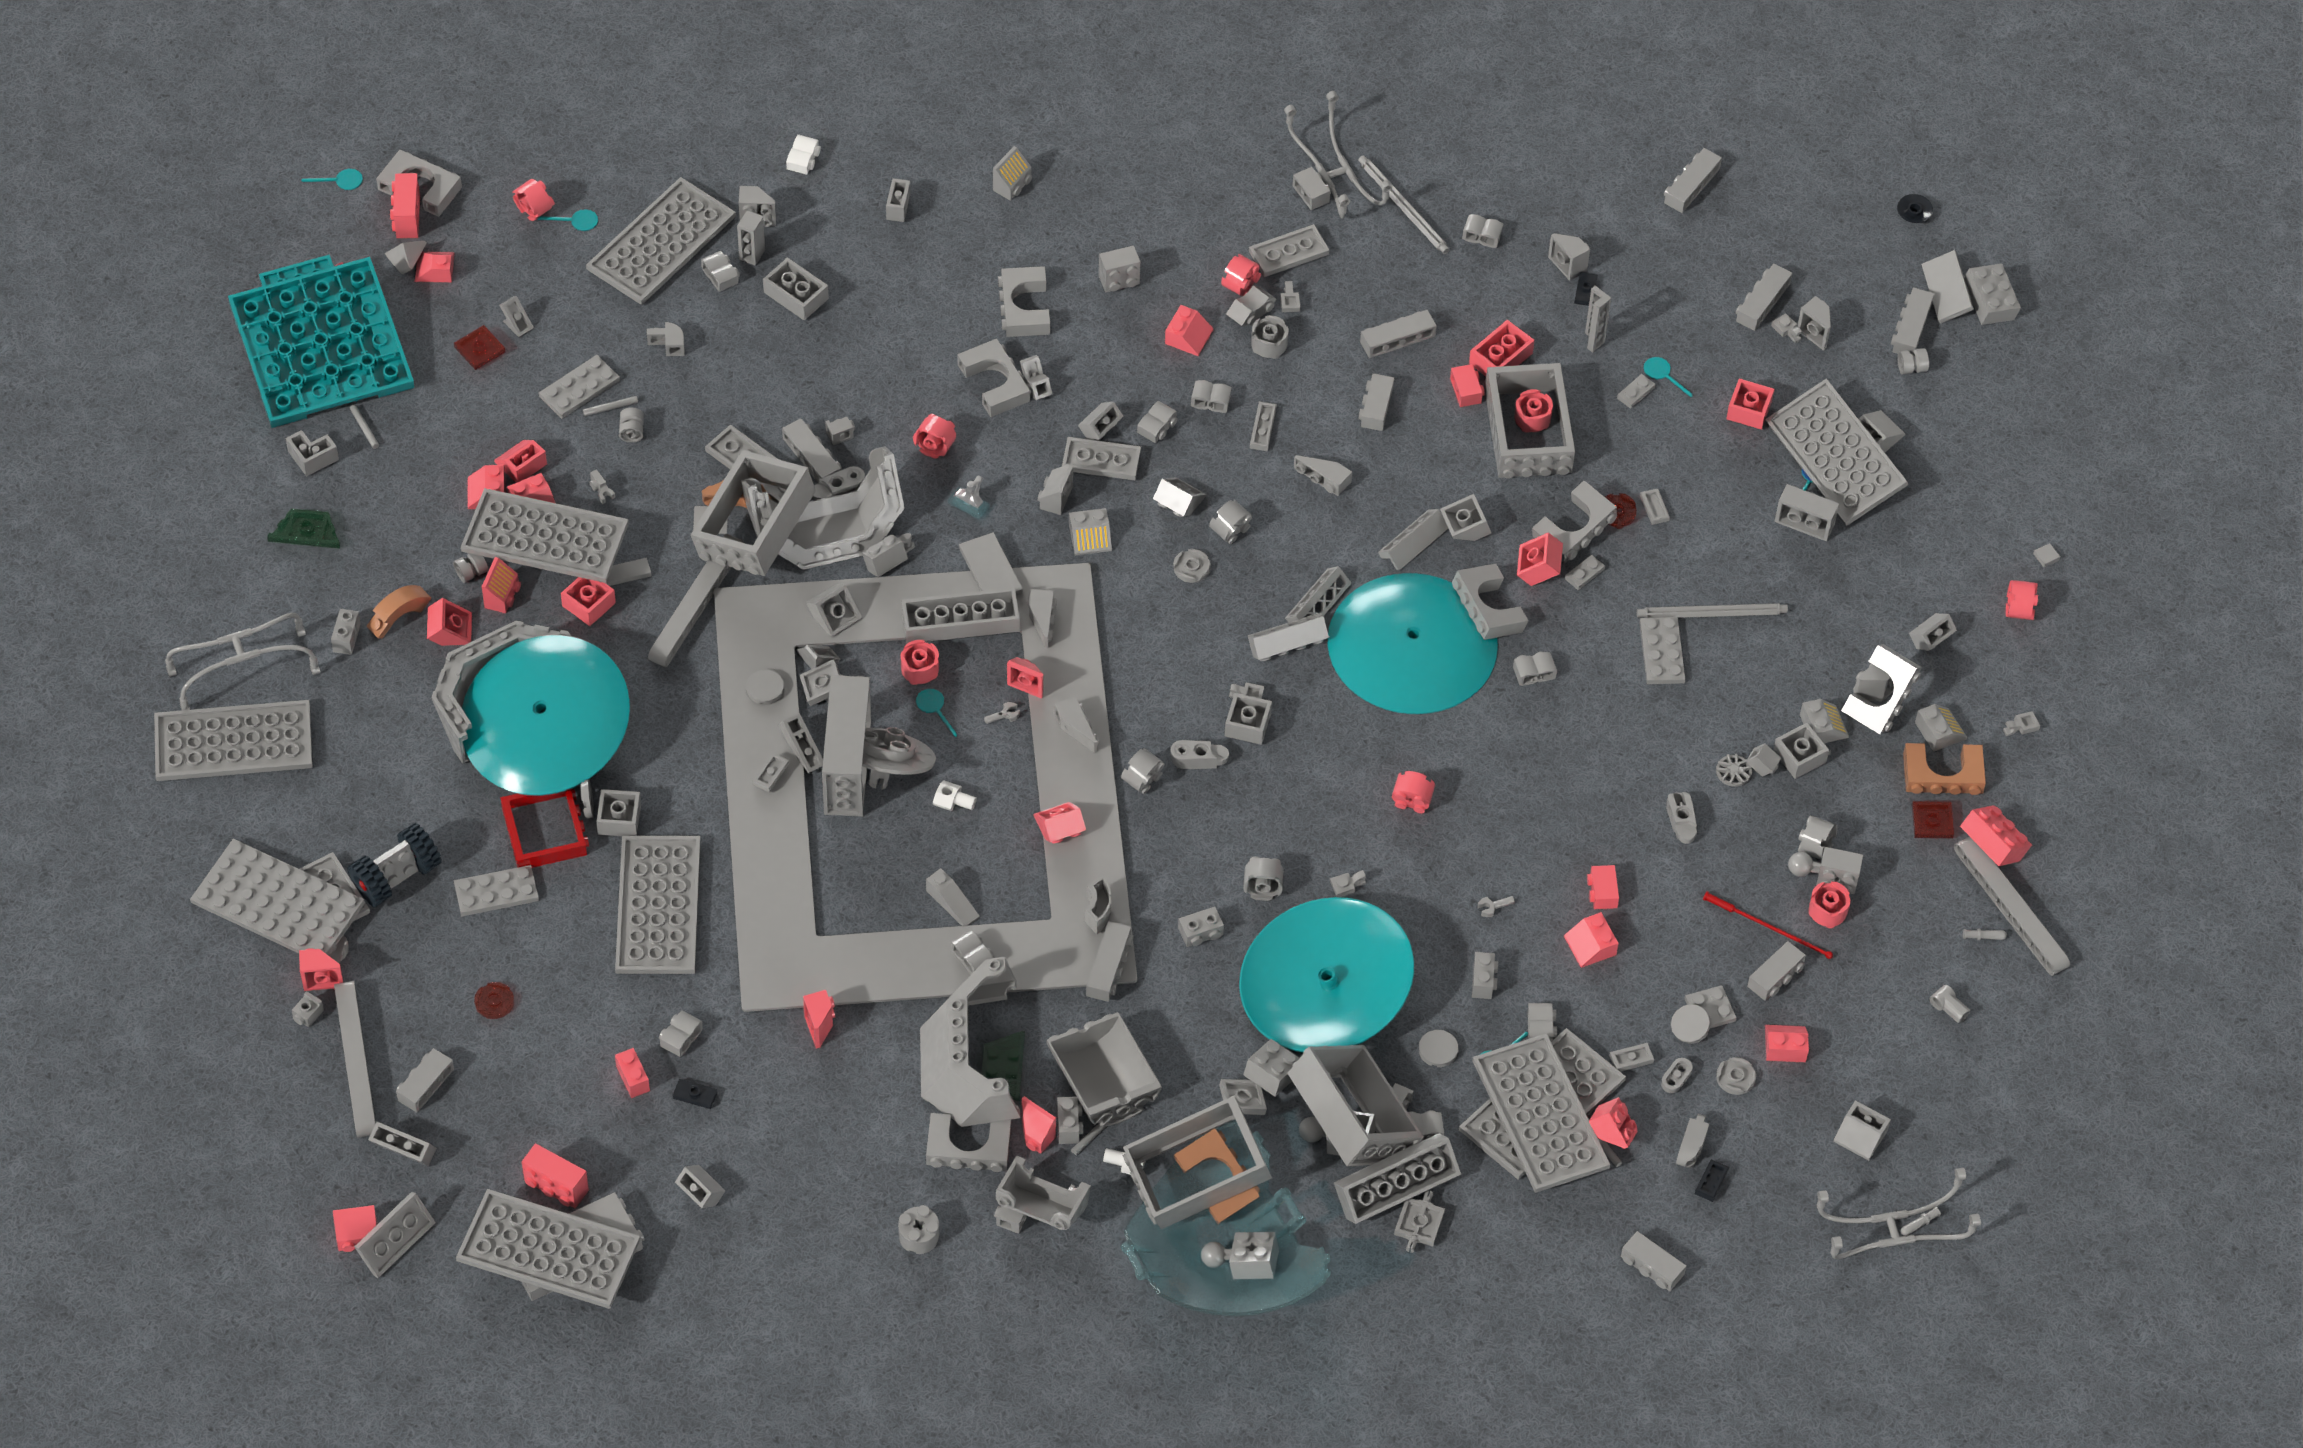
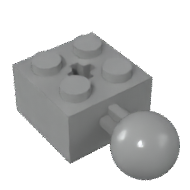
[1788,847,1863,894]
[1299,1111,1375,1155]
[1201,1232,1279,1279]

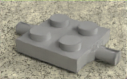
[1394,1190,1445,1253]

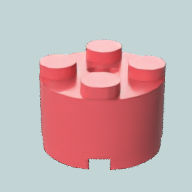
[512,179,555,221]
[1221,254,1261,296]
[1514,389,1553,433]
[913,414,956,459]
[2006,580,2038,620]
[901,640,939,685]
[1392,771,1435,814]
[1809,881,1850,928]

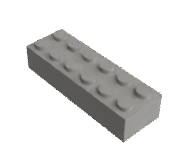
[901,588,1020,644]
[1334,1133,1461,1224]

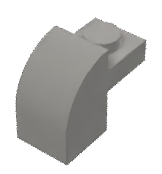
[647,322,685,356]
[1020,355,1052,400]

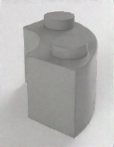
[1226,285,1277,326]
[1084,875,1111,934]

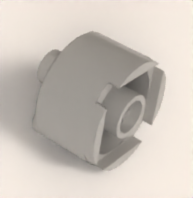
[1251,315,1289,359]
[1209,499,1252,545]
[1121,748,1165,795]
[1798,815,1838,860]
[1243,856,1284,901]
[898,1205,940,1254]

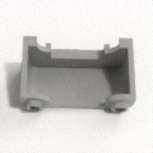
[996,1156,1091,1230]

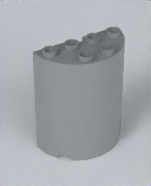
[1047,1012,1162,1126]

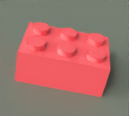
[390,173,420,238]
[1469,320,1535,376]
[1960,805,2032,866]
[522,1143,589,1208]

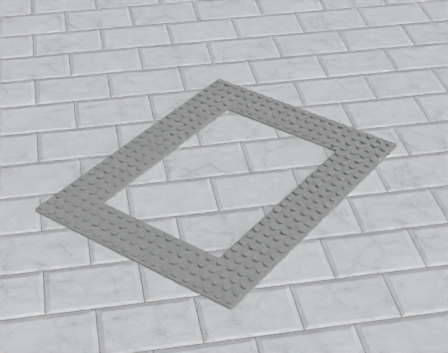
[714,563,1137,1012]

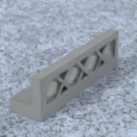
[1585,286,1611,353]
[1285,566,1351,622]

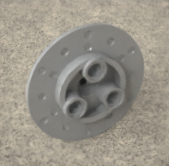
[862,727,936,789]

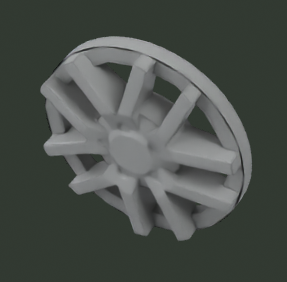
[1716,754,1752,787]

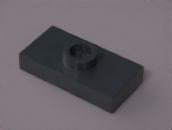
[1574,272,1598,306]
[673,1079,718,1109]
[1694,1159,1729,1202]

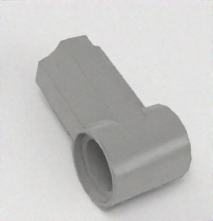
[1929,985,1971,1023]

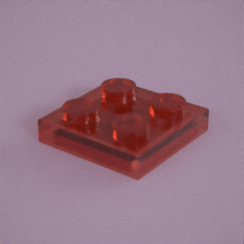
[454,325,506,370]
[1912,801,1954,839]

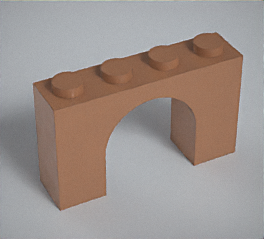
[1903,743,1986,795]
[1174,1128,1261,1225]

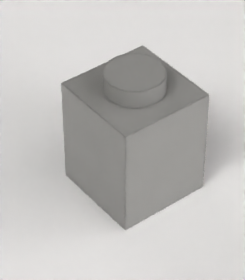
[1746,743,1781,777]

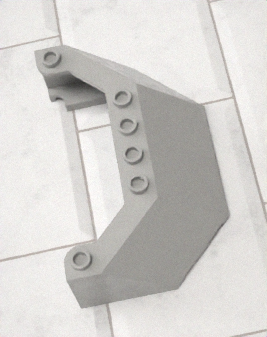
[740,446,904,570]
[432,621,572,764]
[920,957,1020,1127]

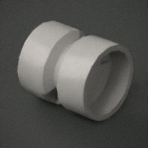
[1898,348,1929,375]
[619,408,644,442]
[453,553,488,583]

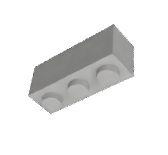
[737,211,765,266]
[1358,374,1394,431]
[1747,941,1806,1001]
[396,1048,454,1112]
[368,1122,437,1166]
[1621,1231,1686,1291]

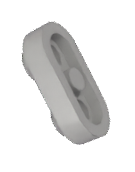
[1661,1058,1692,1093]

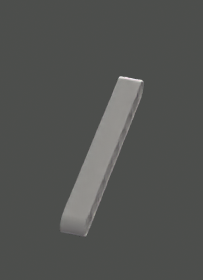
[648,534,744,667]
[1954,836,2070,976]
[334,981,376,1138]

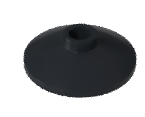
[1897,194,1933,223]

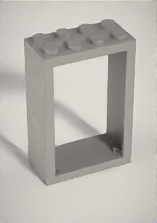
[1485,363,1575,478]
[691,450,816,576]
[822,675,871,817]
[1287,1045,1424,1166]
[1122,1096,1272,1230]

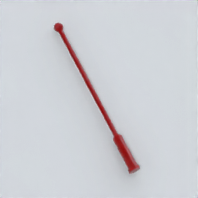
[1703,891,1833,959]

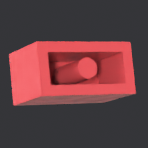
[1450,364,1484,407]
[1587,865,1619,909]
[615,1048,650,1098]

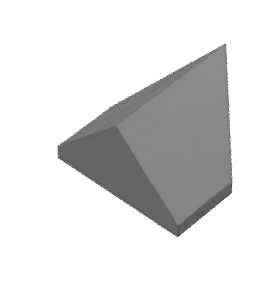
[385,241,427,274]
[796,644,841,669]

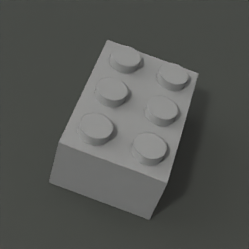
[763,257,829,321]
[1965,263,2021,325]
[1775,484,1839,541]

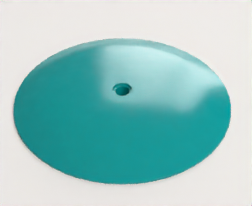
[1328,573,1498,714]
[462,635,630,796]
[1239,897,1414,1052]

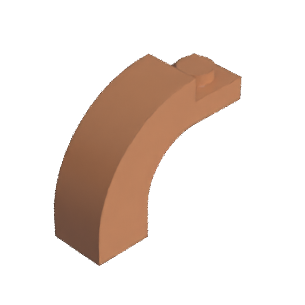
[367,585,431,639]

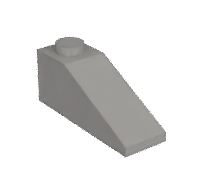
[778,713,823,773]
[926,868,980,926]

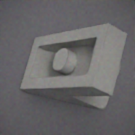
[499,296,534,337]

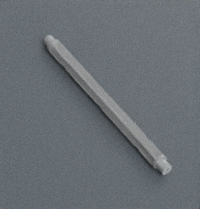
[1358,155,1450,254]
[1637,603,1788,618]

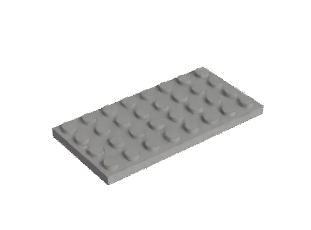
[586,177,736,305]
[1765,378,1908,526]
[461,488,629,583]
[154,700,313,781]
[615,836,701,974]
[190,839,365,956]
[1459,1028,1626,1180]
[1473,1033,1610,1193]
[456,1189,640,1309]

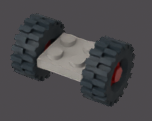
[347,823,442,907]

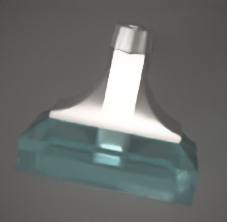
[948,475,990,520]

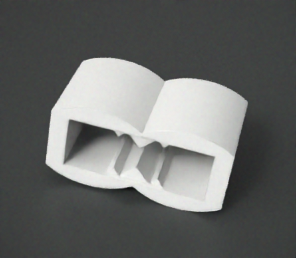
[786,135,821,175]

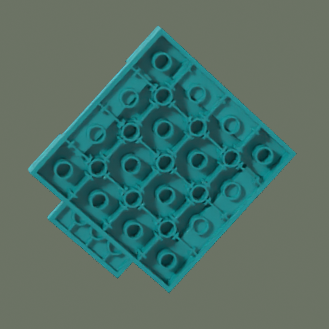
[228,254,414,428]

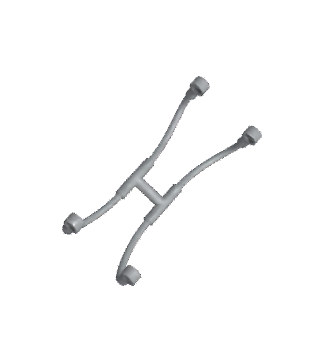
[1284,91,1393,219]
[165,613,320,710]
[1817,1168,1981,1260]

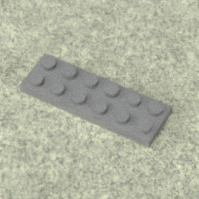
[705,425,787,503]

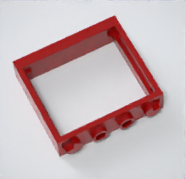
[500,789,589,868]

